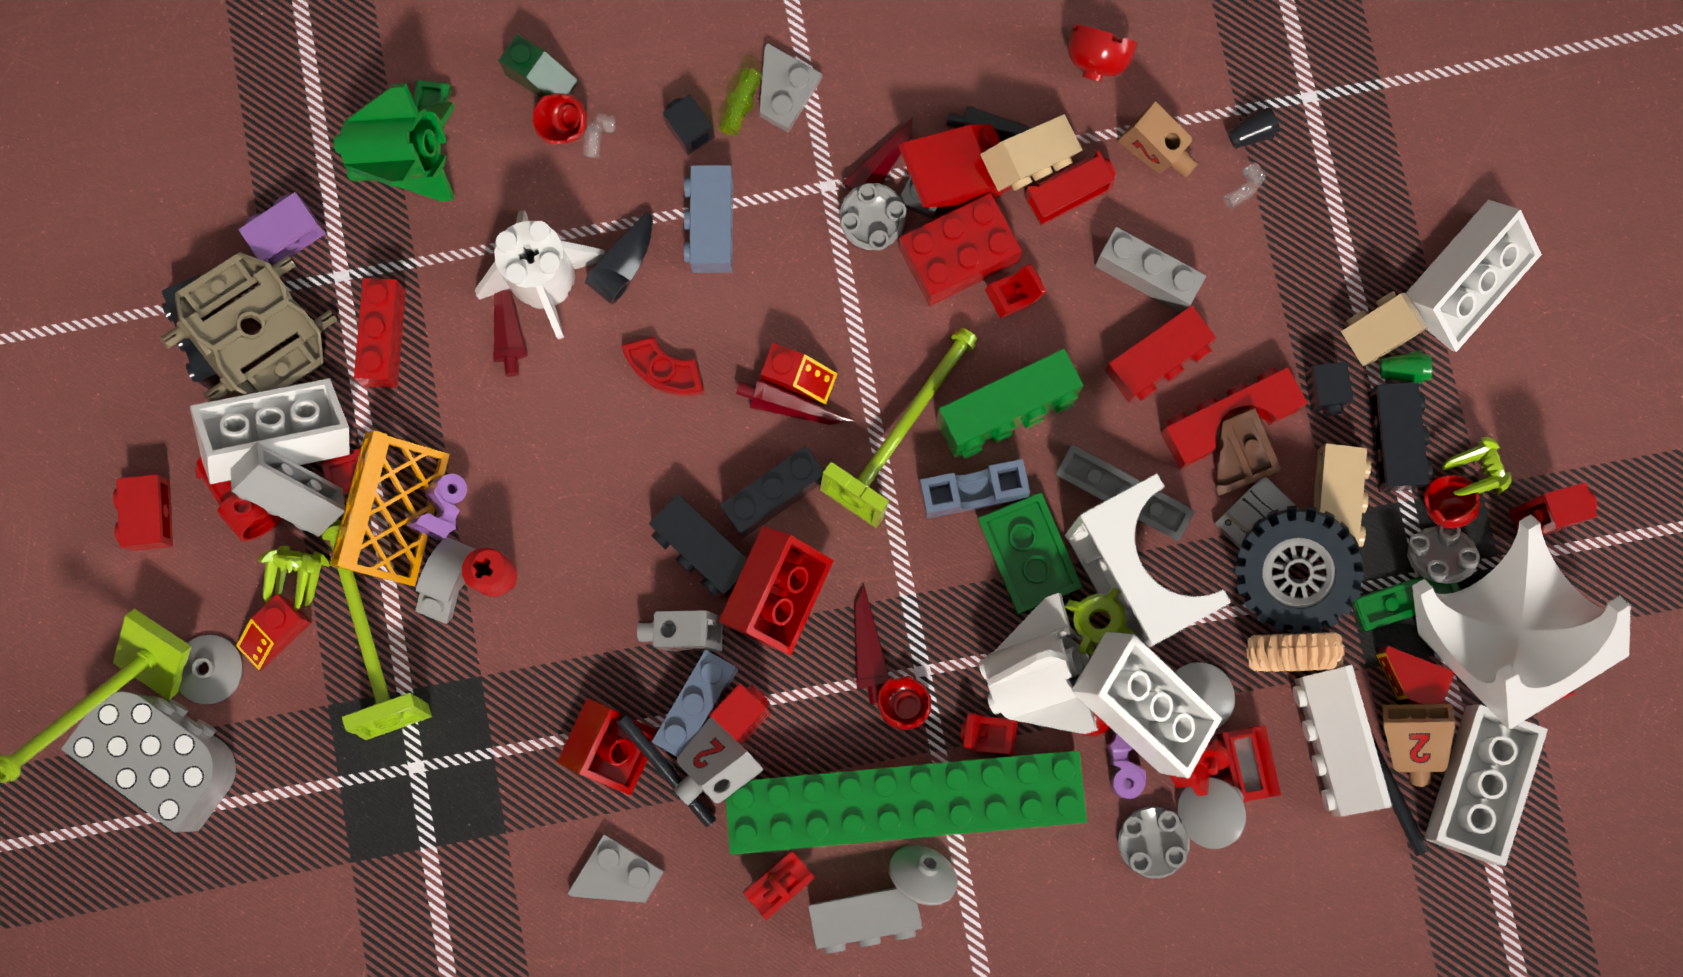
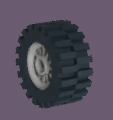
[1235,505,1364,634]

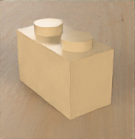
[1341,291,1429,366]

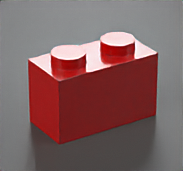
[113,474,173,551]

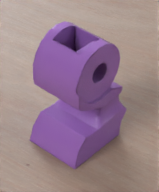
[406,474,467,540]
[1106,732,1146,799]

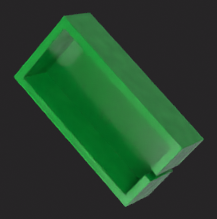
[936,349,1083,459]

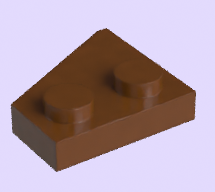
[1216,406,1282,496]

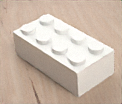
[1071,632,1222,778]
[1424,704,1548,866]

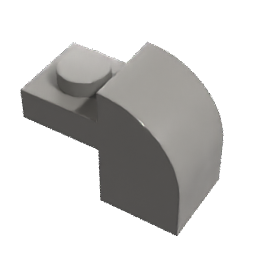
[415,537,476,624]

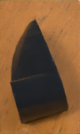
[585,212,653,305]

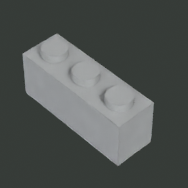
[1095,227,1206,313]
[230,442,345,537]
[808,887,922,954]

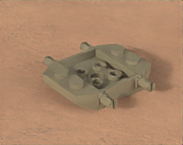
[159,252,337,402]

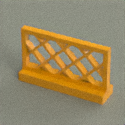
[329,430,450,586]

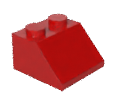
[557,698,658,796]

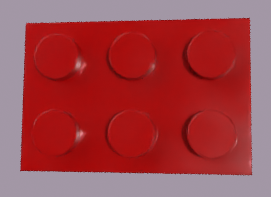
[899,193,1022,307]
[718,526,834,656]

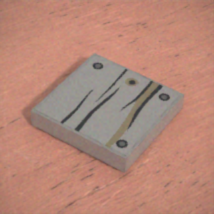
[1215,477,1298,561]

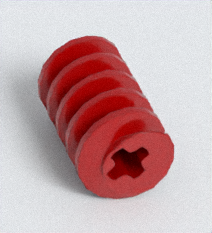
[462,548,517,597]

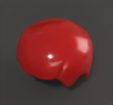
[532,93,587,144]
[1424,474,1480,529]
[878,676,931,730]

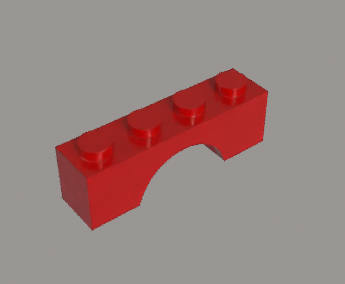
[1161,367,1308,470]

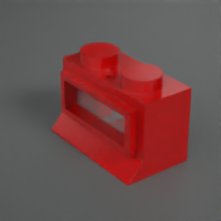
[1217,725,1282,802]

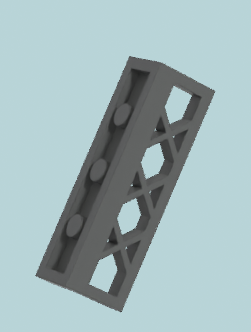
[1055,444,1196,542]

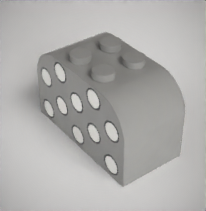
[61,692,236,832]

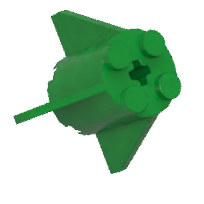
[334,83,455,201]

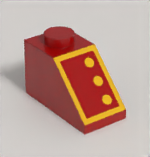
[760,343,838,406]
[236,594,312,671]
[1376,646,1454,705]

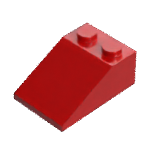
[898,124,1012,208]

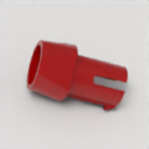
[195,456,283,541]

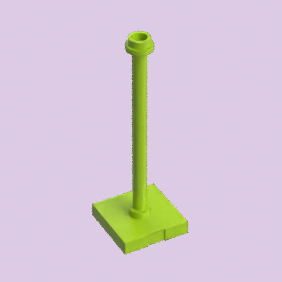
[820,328,977,528]
[321,520,432,740]
[0,609,192,783]

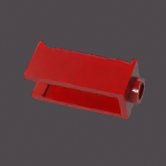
[1025,151,1116,225]

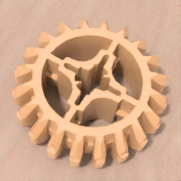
[1246,632,1345,671]

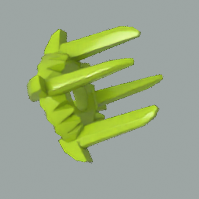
[1442,437,1511,496]
[258,546,329,610]
[1065,587,1136,656]

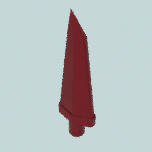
[840,117,913,205]
[493,289,527,377]
[736,378,851,425]
[854,585,890,705]

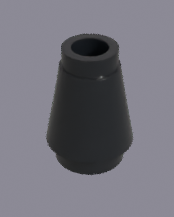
[1227,107,1280,149]

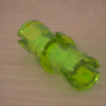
[718,68,762,137]

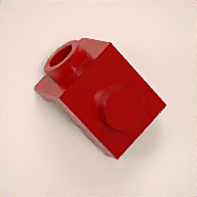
[984,264,1046,318]
[961,713,1018,756]

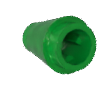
[1380,350,1432,384]

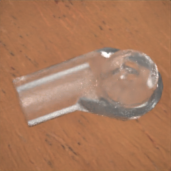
[583,112,616,158]
[1223,162,1266,210]

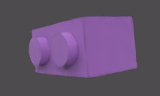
[238,192,326,265]

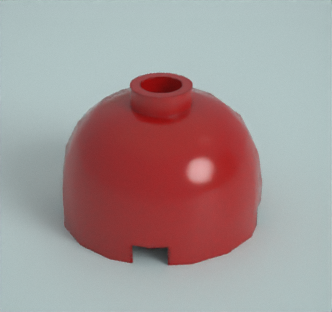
[1068,24,1138,82]

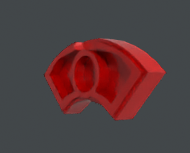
[621,336,704,396]

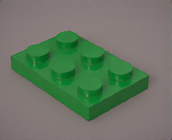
[977,492,1082,615]

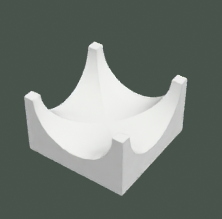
[1065,474,1231,648]
[1412,514,1630,730]

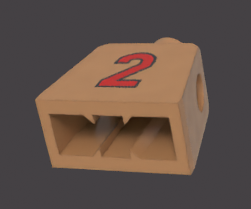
[1117,101,1198,178]
[1382,704,1455,787]

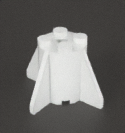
[475,210,606,339]
[979,593,1098,734]

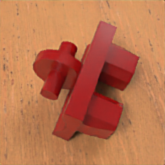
[1170,739,1231,796]
[743,849,815,920]

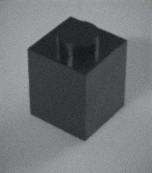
[662,95,715,155]
[1305,361,1354,416]

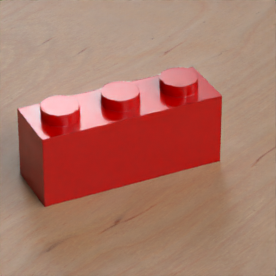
[354,278,406,388]
[1105,306,1216,403]
[1509,482,1598,536]
[710,684,771,744]

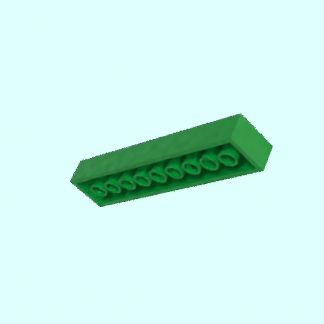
[725,751,1087,855]

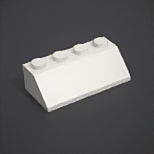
[1406,200,1542,352]
[190,378,350,484]
[1293,665,1392,817]

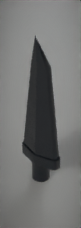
[946,106,1031,142]

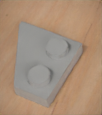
[759,43,822,133]
[568,834,665,903]

